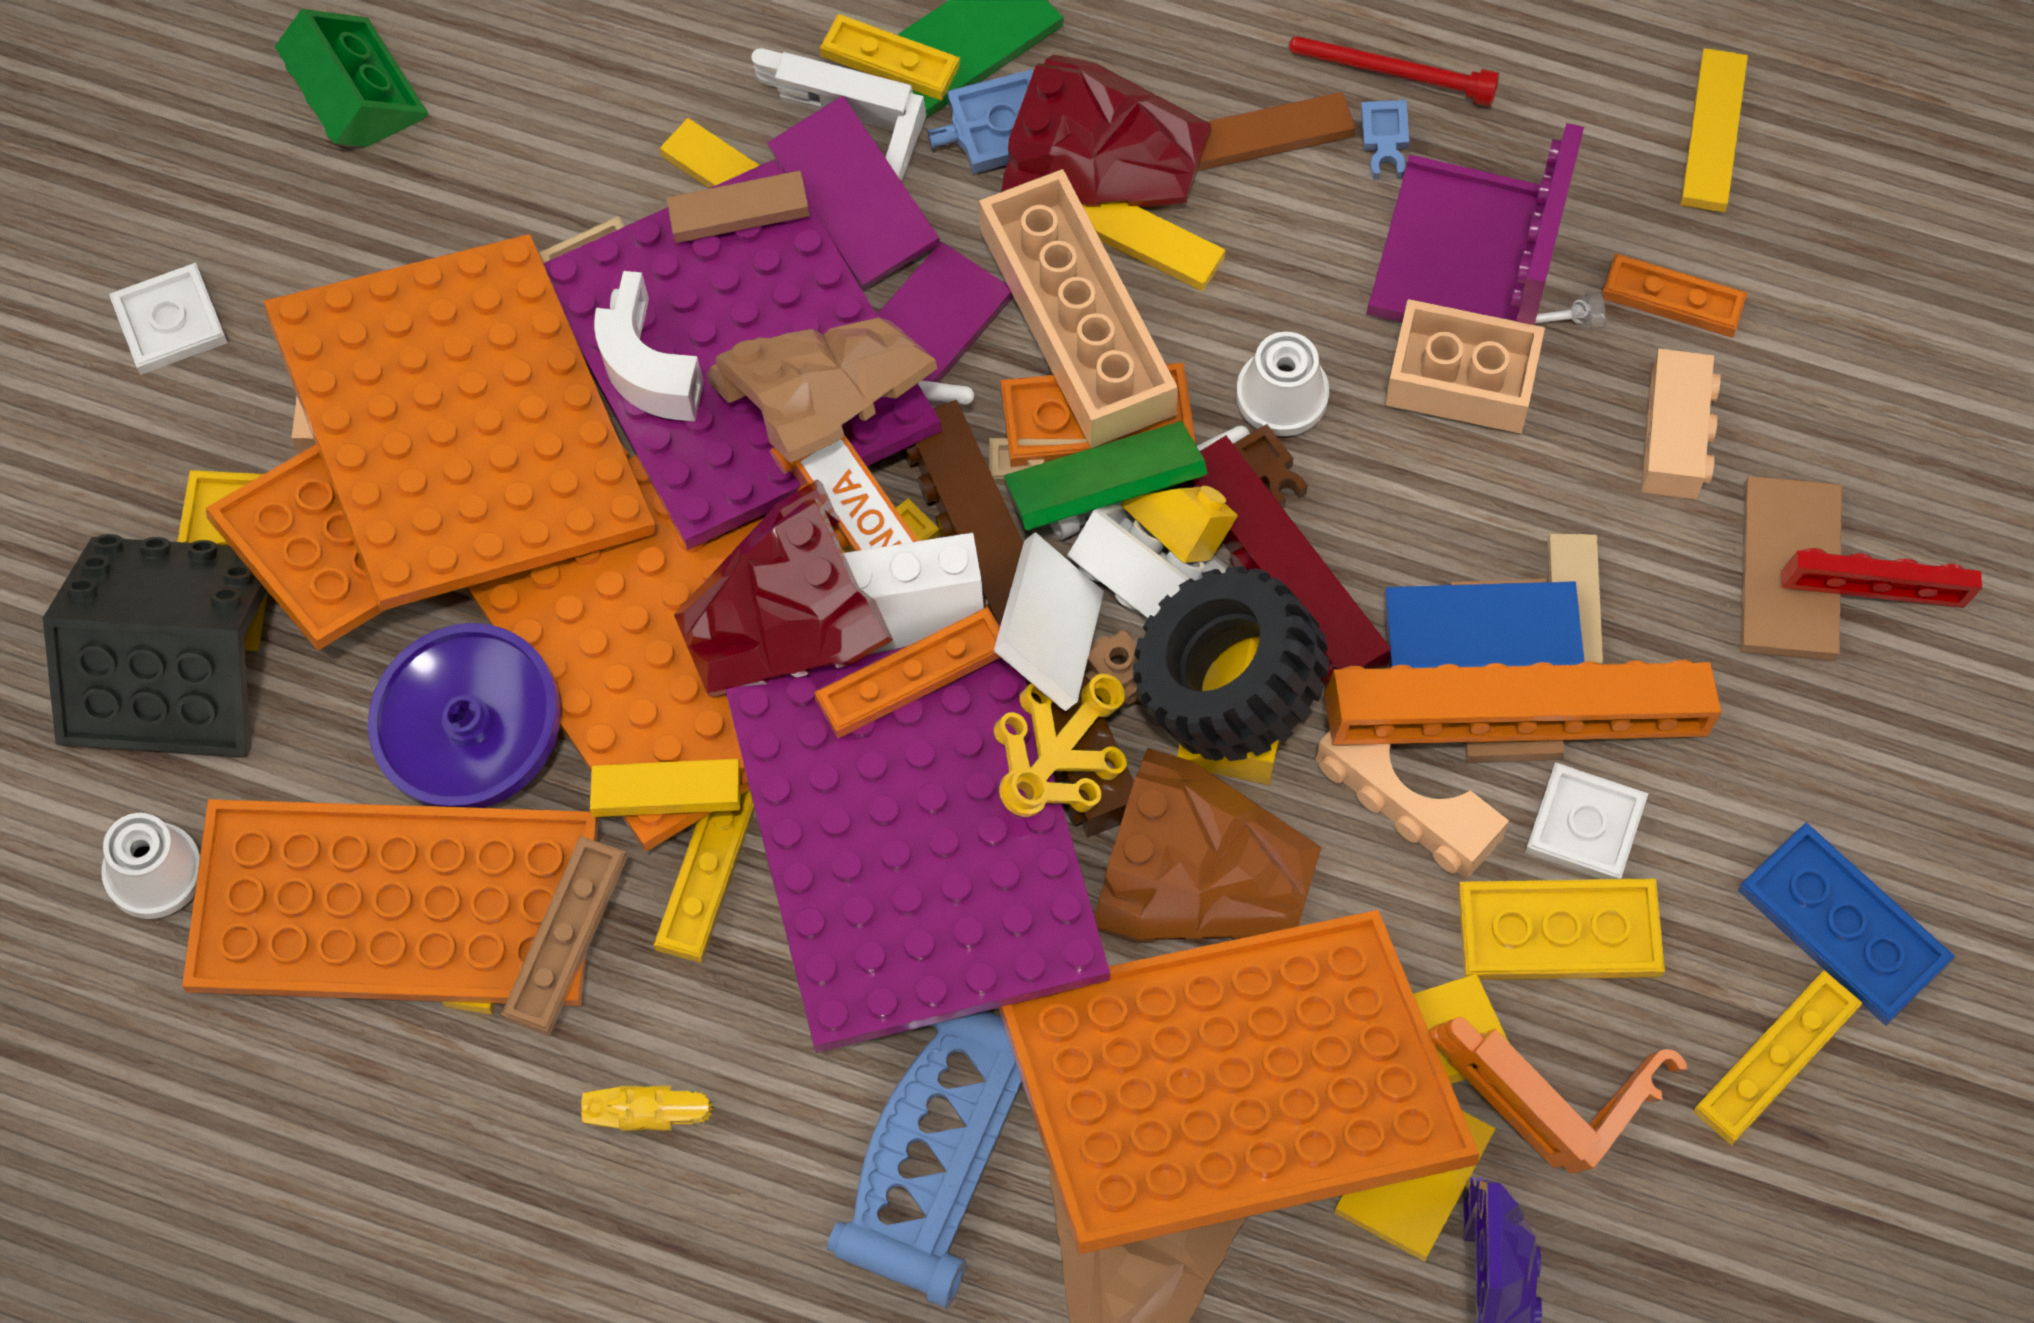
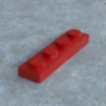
[1781,548,1983,608]

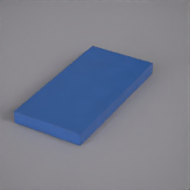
[1384,581,1585,668]
[1738,822,1955,1026]

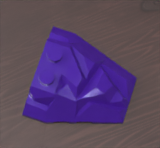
[1463,1177,1542,1323]

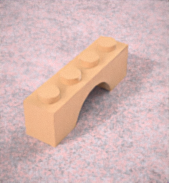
[1316,731,1509,880]

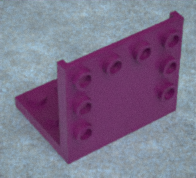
[1366,123,1584,325]

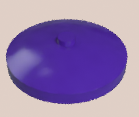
[368,623,561,808]

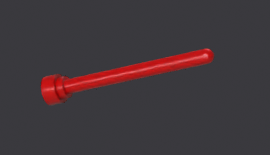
[1288,36,1500,107]

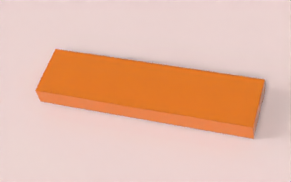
[814,607,1001,738]

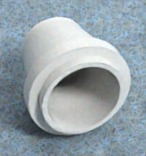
[1236,332,1329,436]
[102,813,200,919]

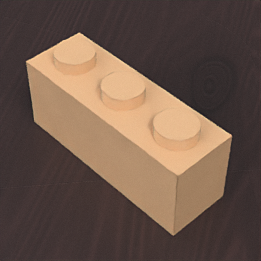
[1641,348,1721,500]

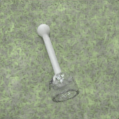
[1535,292,1606,330]

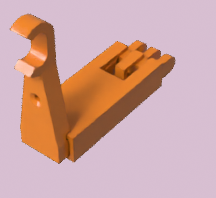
[1430,1017,1687,1174]

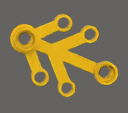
[994,673,1127,817]

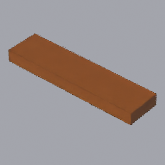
[1198,92,1356,171]

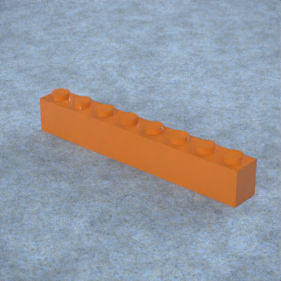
[1324,659,1721,745]

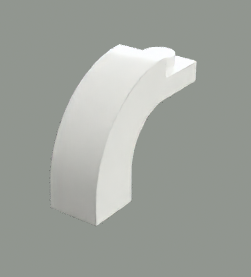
[594,271,704,421]

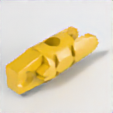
[581,1085,714,1131]

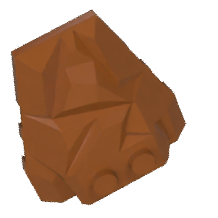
[1094,748,1321,943]

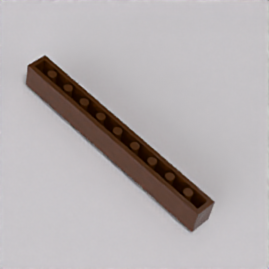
[903,399,1134,838]

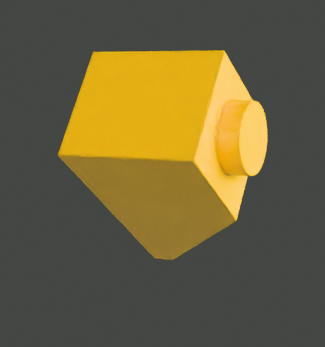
[1121,486,1238,563]

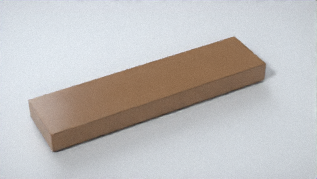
[501,836,628,1037]

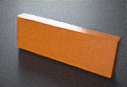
[1601,253,1748,338]

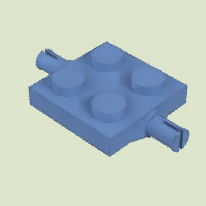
[927,69,1033,174]

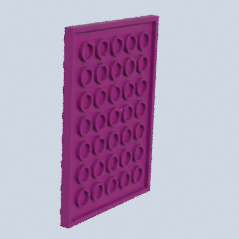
[543,158,942,550]
[726,624,1110,1053]

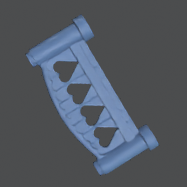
[827,1011,1023,1309]

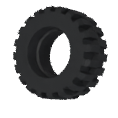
[1133,566,1329,761]

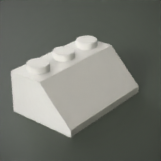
[1067,501,1229,618]
[844,533,984,655]

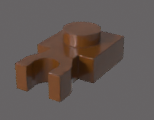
[1233,424,1308,508]

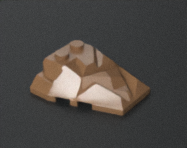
[707,318,937,463]
[1049,1168,1248,1323]

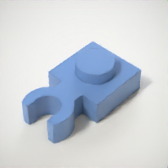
[1361,100,1409,180]

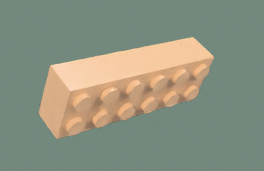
[979,169,1178,448]

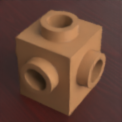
[1084,630,1139,713]

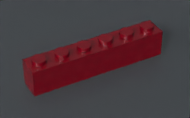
[1176,435,1391,686]

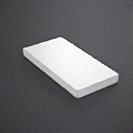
[994,532,1104,711]

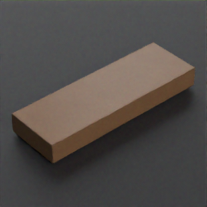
[667,170,810,243]

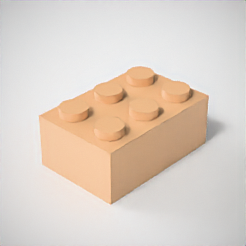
[1385,299,1545,434]

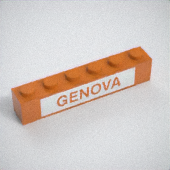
[770,433,918,552]

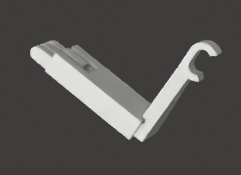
[751,48,926,182]

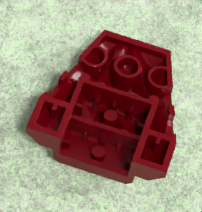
[1001,54,1211,207]
[674,479,893,697]

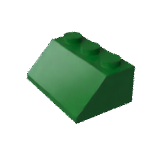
[274,9,428,147]

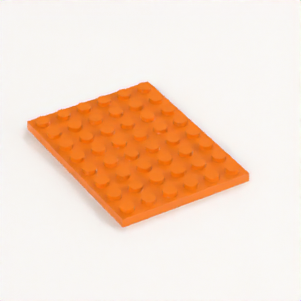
[264,234,655,611]
[465,455,830,852]
[998,910,1480,1254]

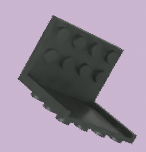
[43,534,267,757]

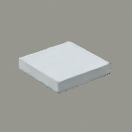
[109,263,227,375]
[1525,762,1649,879]

